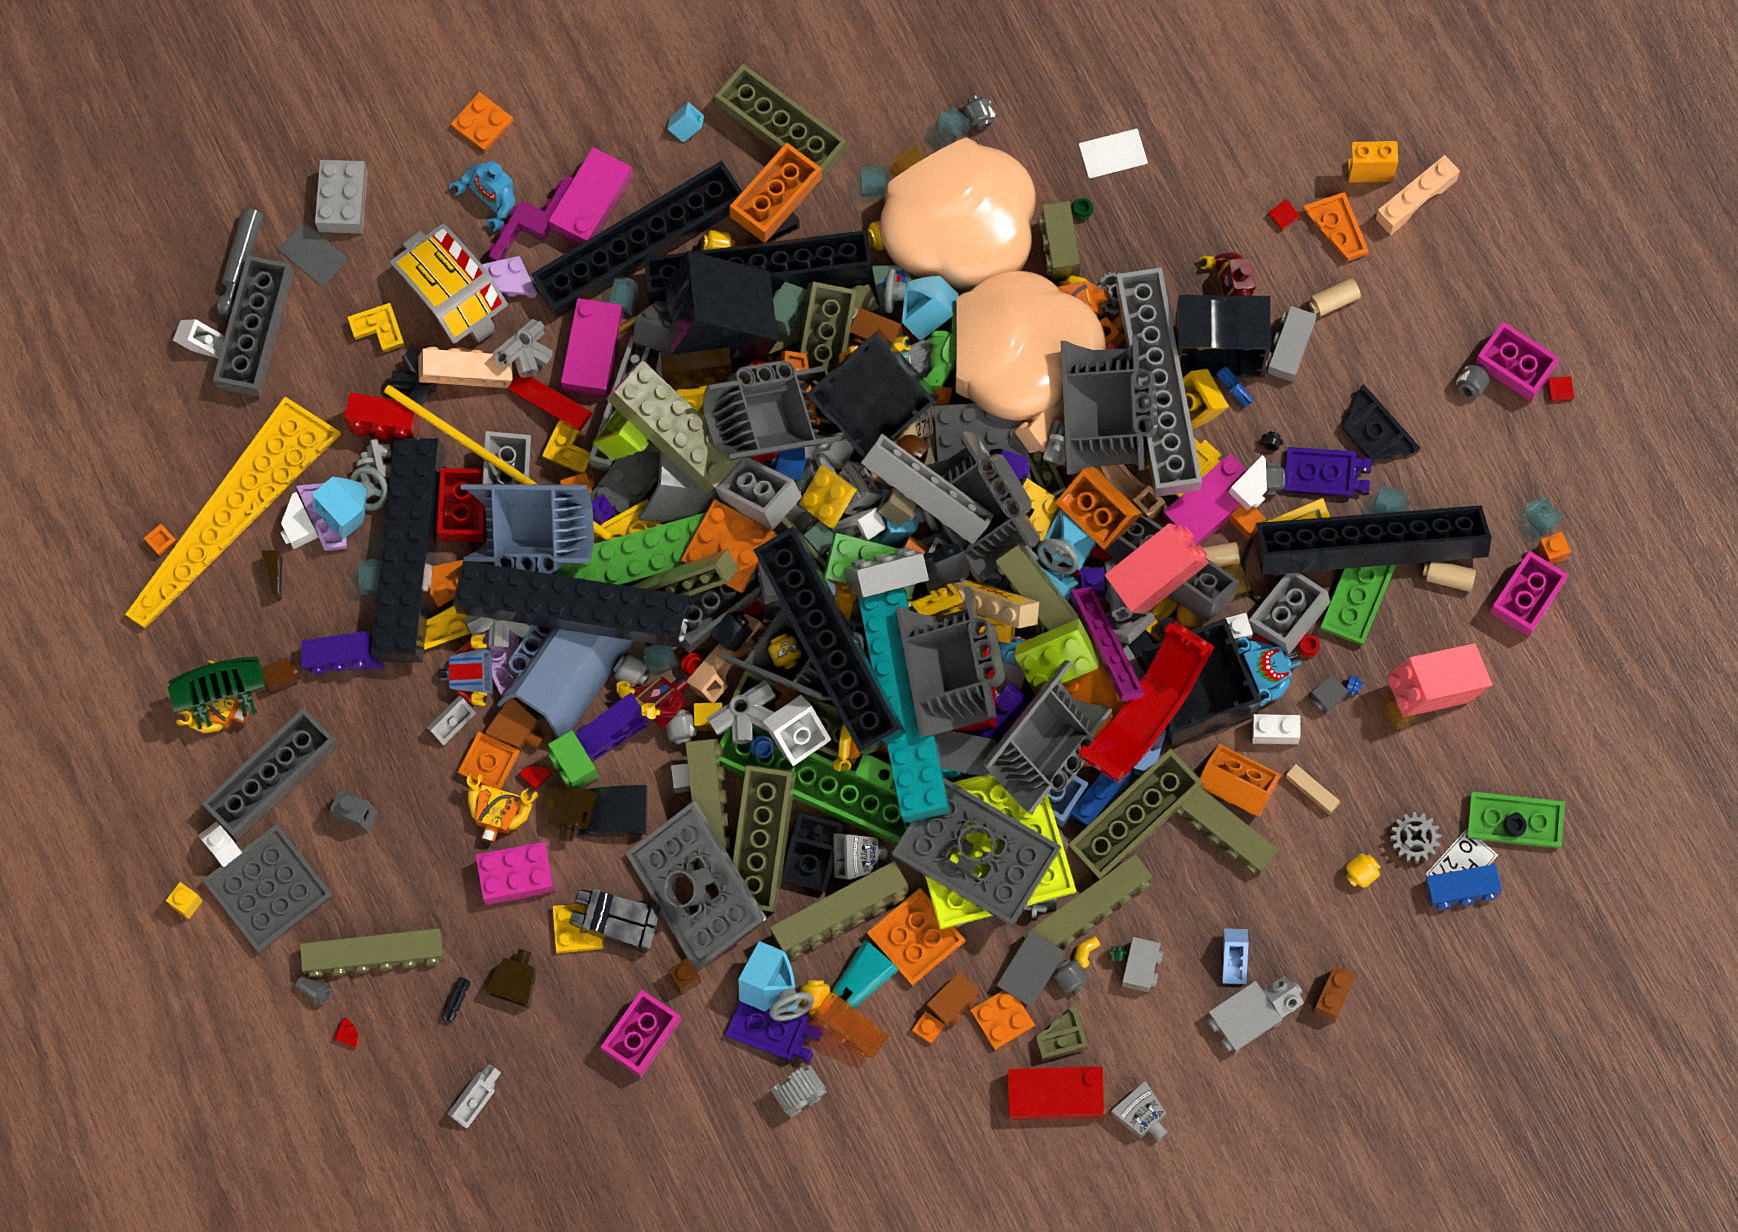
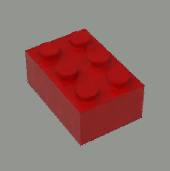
[344,392,422,441]
[437,468,486,542]

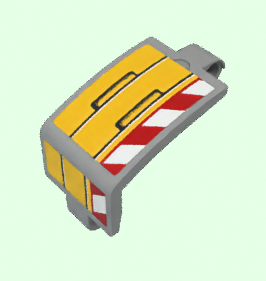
[390,223,508,343]

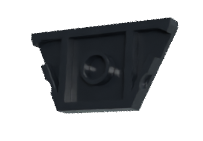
[1342,384,1421,463]

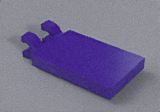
[1284,447,1372,498]
[726,1001,823,1063]

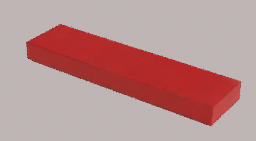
[507,373,593,432]

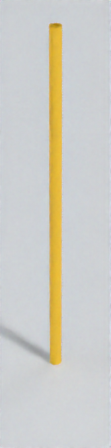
[384,385,613,540]

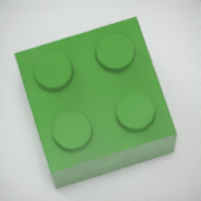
[548,730,599,788]

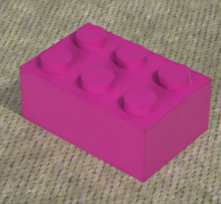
[1475,321,1560,402]
[1490,550,1569,638]
[476,842,555,905]
[601,989,682,1078]

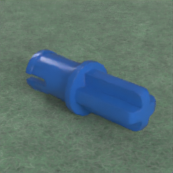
[1217,367,1255,409]

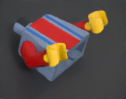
[439,634,493,706]

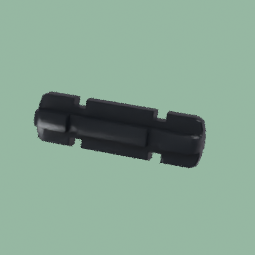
[442,977,470,1023]

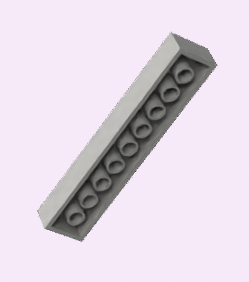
[1115,267,1202,497]

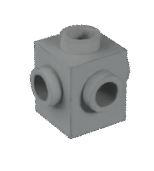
[1263,976,1304,1018]

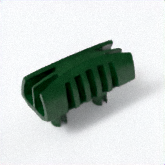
[167,656,266,729]

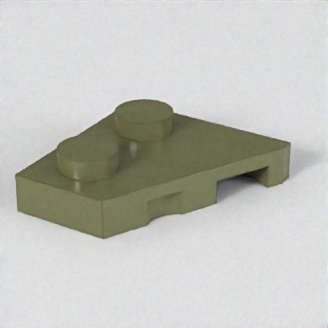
[1036,1005,1088,1061]

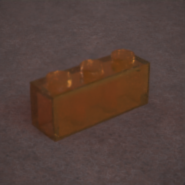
[813,993,889,1059]

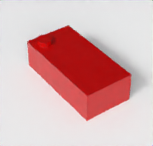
[1007,1066,1105,1121]

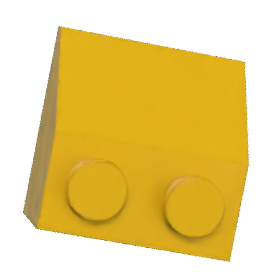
[1183,369,1229,430]

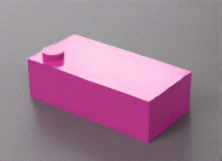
[549,147,634,245]
[561,298,624,398]
[1162,453,1247,546]

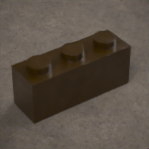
[661,347,733,390]

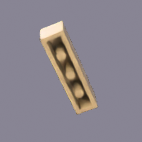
[1286,764,1340,815]

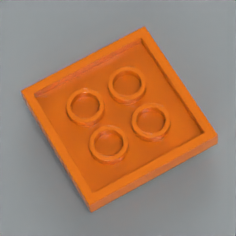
[681,499,775,593]
[867,888,966,987]

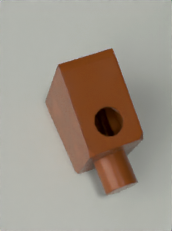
[485,698,545,752]

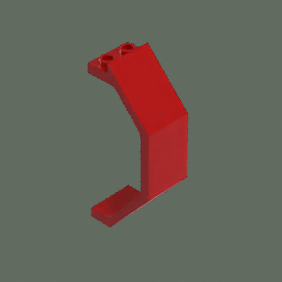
[1078,621,1214,783]

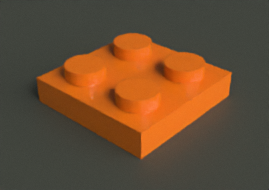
[451,92,514,153]
[458,732,521,790]
[970,990,1035,1051]

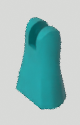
[831,940,899,1012]

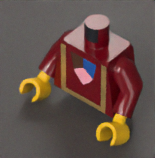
[1200,252,1255,296]
[617,675,689,729]

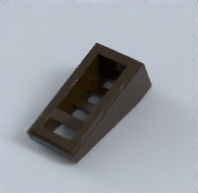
[262,550,283,601]

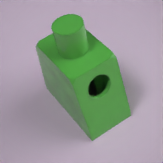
[855,752,896,790]

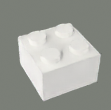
[763,695,831,766]

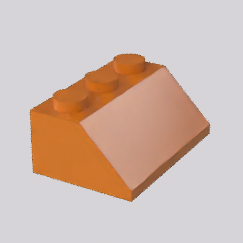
[1055,466,1142,550]
[1200,743,1281,817]

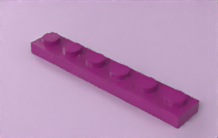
[1069,587,1144,701]

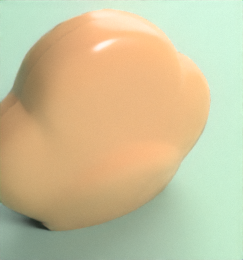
[880,138,1036,293]
[956,271,1106,421]

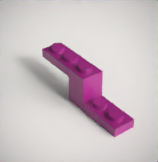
[488,175,574,262]

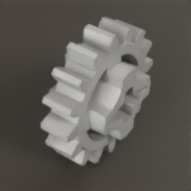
[1390,812,1441,864]

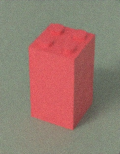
[1105,524,1209,614]
[1386,643,1493,717]

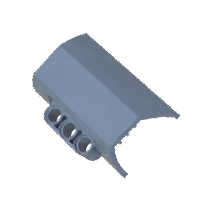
[461,484,594,574]
[497,625,633,739]

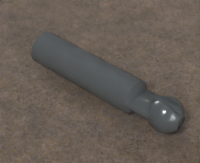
[215,209,264,317]

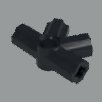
[392,348,442,406]

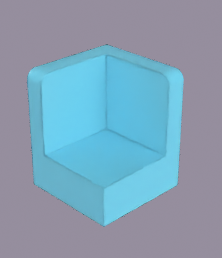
[668,102,704,142]

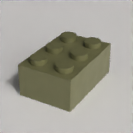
[1038,201,1080,283]

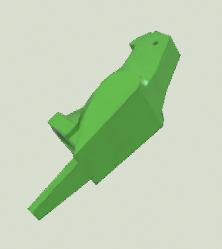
[923,309,956,390]

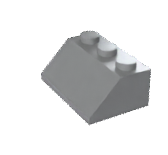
[482,431,531,484]

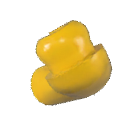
[1074,936,1101,969]

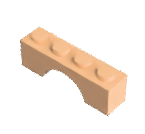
[1376,155,1460,235]
[1099,464,1165,520]
[687,613,766,703]

